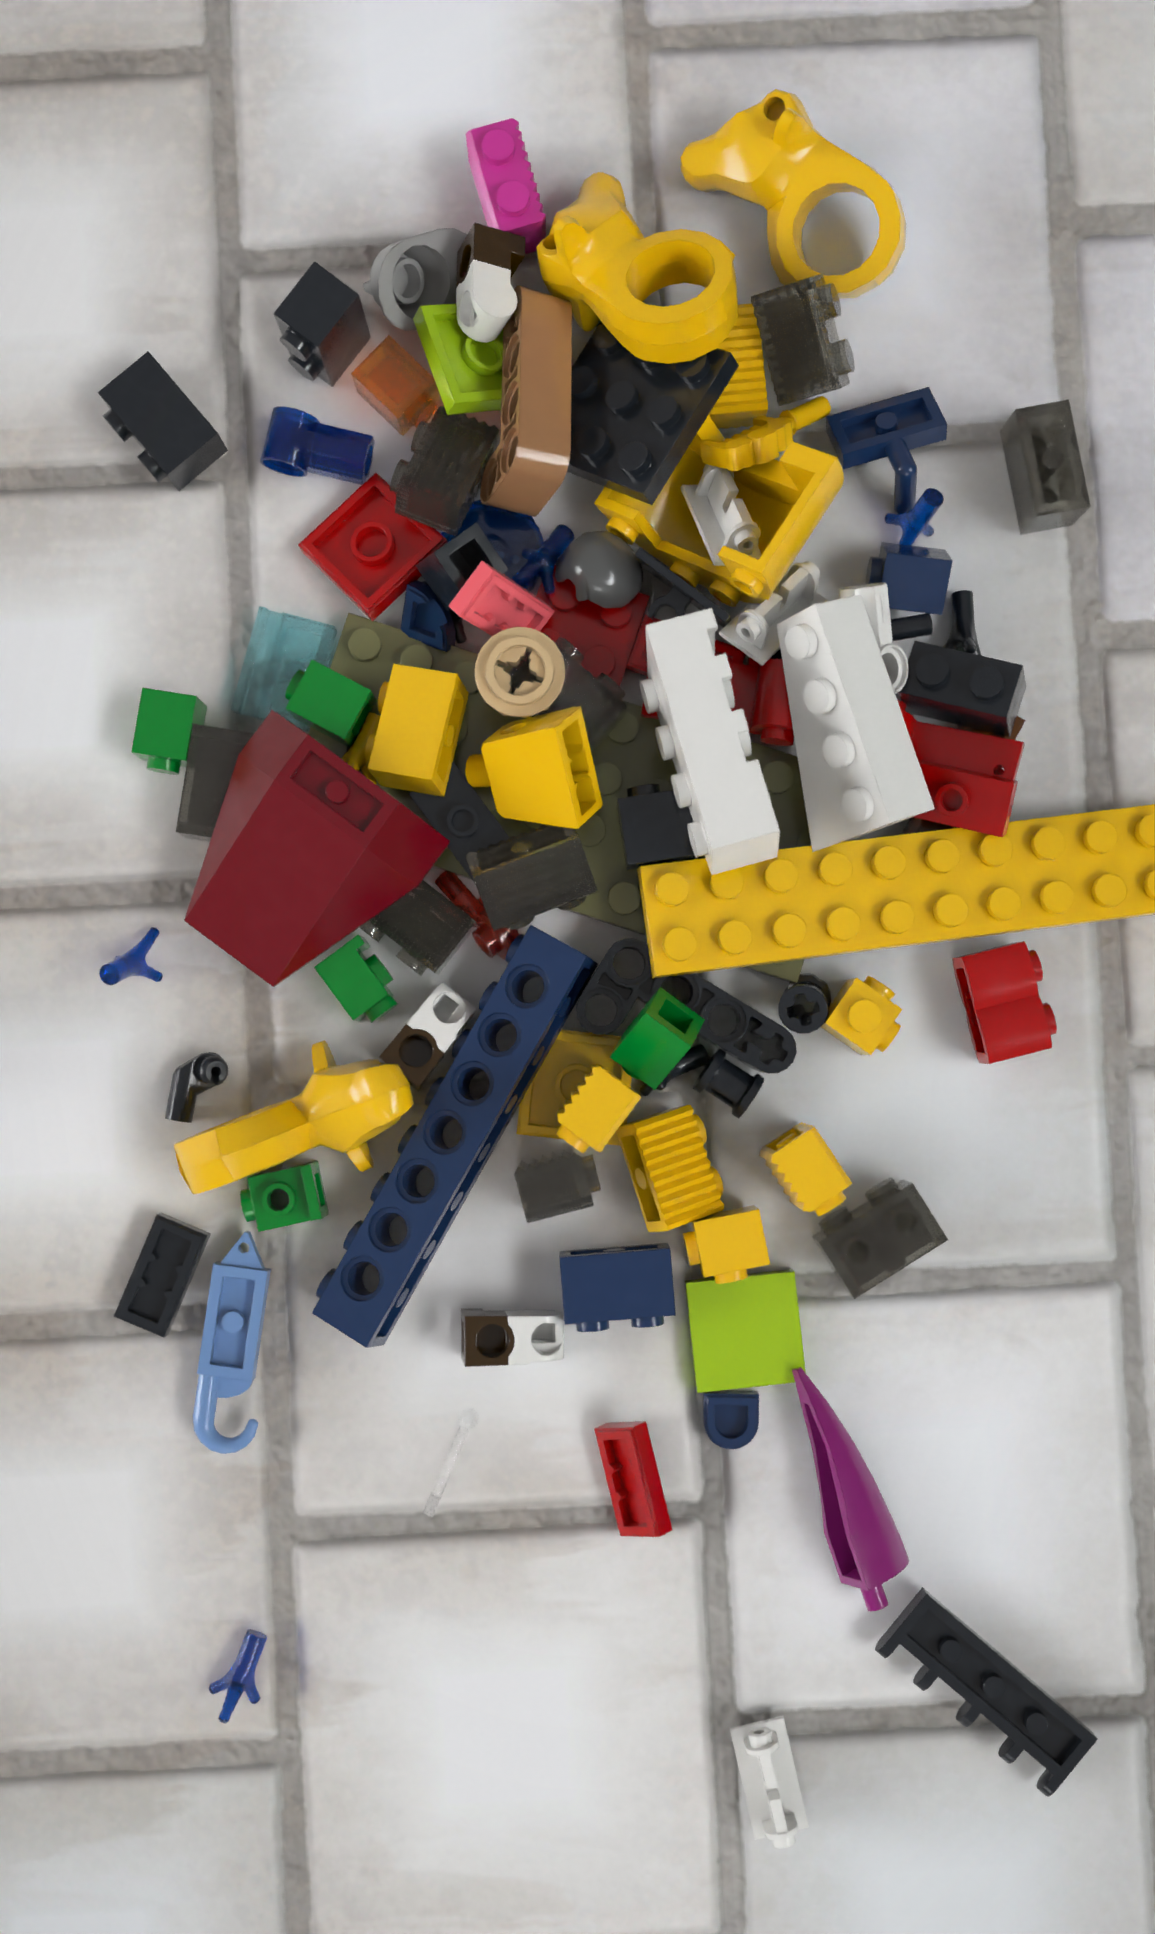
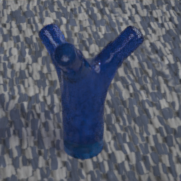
[884,488,944,546]
[511,524,575,594]
[99,927,163,985]
[209,1629,268,1723]

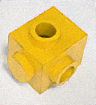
[821,976,902,1055]
[683,1205,770,1284]

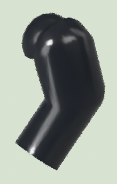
[165,1052,228,1123]

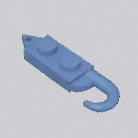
[193,1231,271,1454]

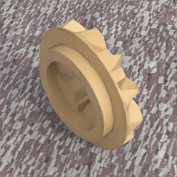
[475,627,565,719]

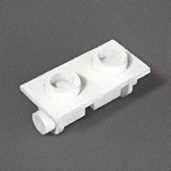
[680,464,762,566]
[719,561,828,666]
[730,1716,809,1849]

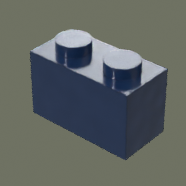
[559,1243,676,1332]

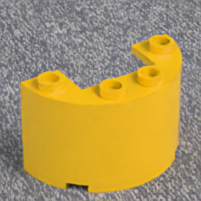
[594,415,844,607]

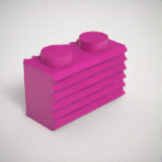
[465,118,546,254]

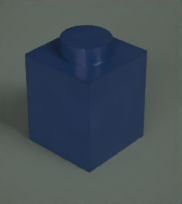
[865,542,953,615]

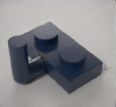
[826,387,947,515]

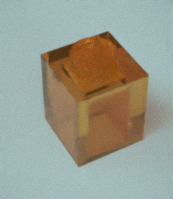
[351,335,440,436]

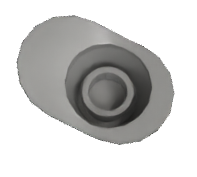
[363,228,467,331]

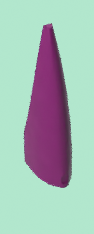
[792,1367,909,1611]

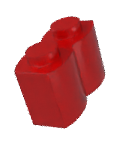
[952,941,1057,1064]

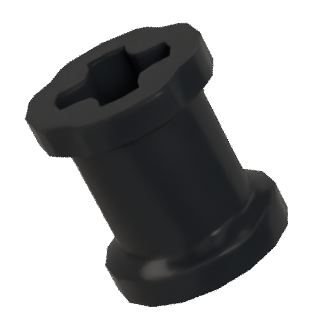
[778,973,832,1034]
[693,1048,764,1118]

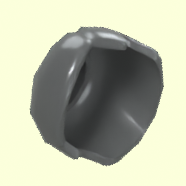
[555,531,643,608]

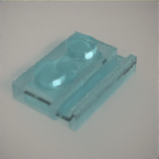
[231,606,337,733]

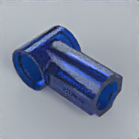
[260,406,375,485]

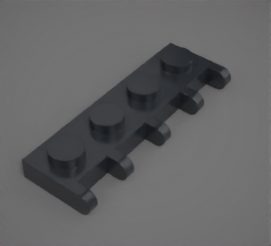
[875,1587,1098,1797]

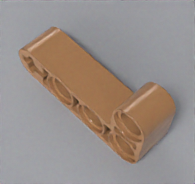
[480,286,572,517]

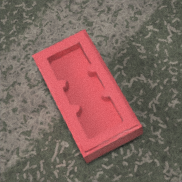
[449,560,555,636]

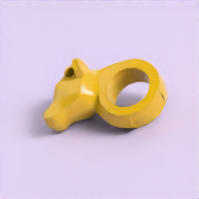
[680,89,906,299]
[536,172,738,364]
[174,1040,413,1194]

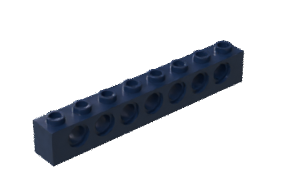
[312,925,598,1348]

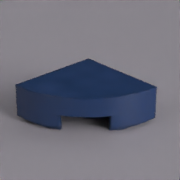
[400,580,456,652]

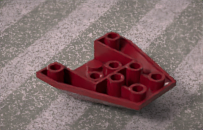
[184,710,451,987]

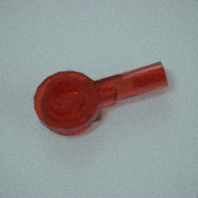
[435,870,519,960]

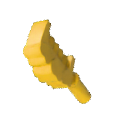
[700,396,831,472]

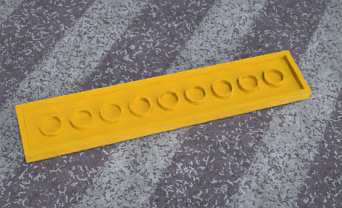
[637,804,1155,978]

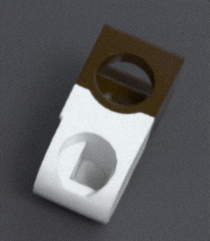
[456,222,525,343]
[379,982,478,1092]
[461,1308,564,1367]

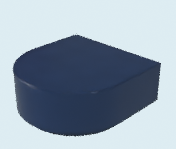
[703,1390,759,1449]

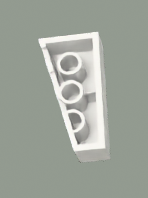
[777,595,935,852]
[640,608,780,875]

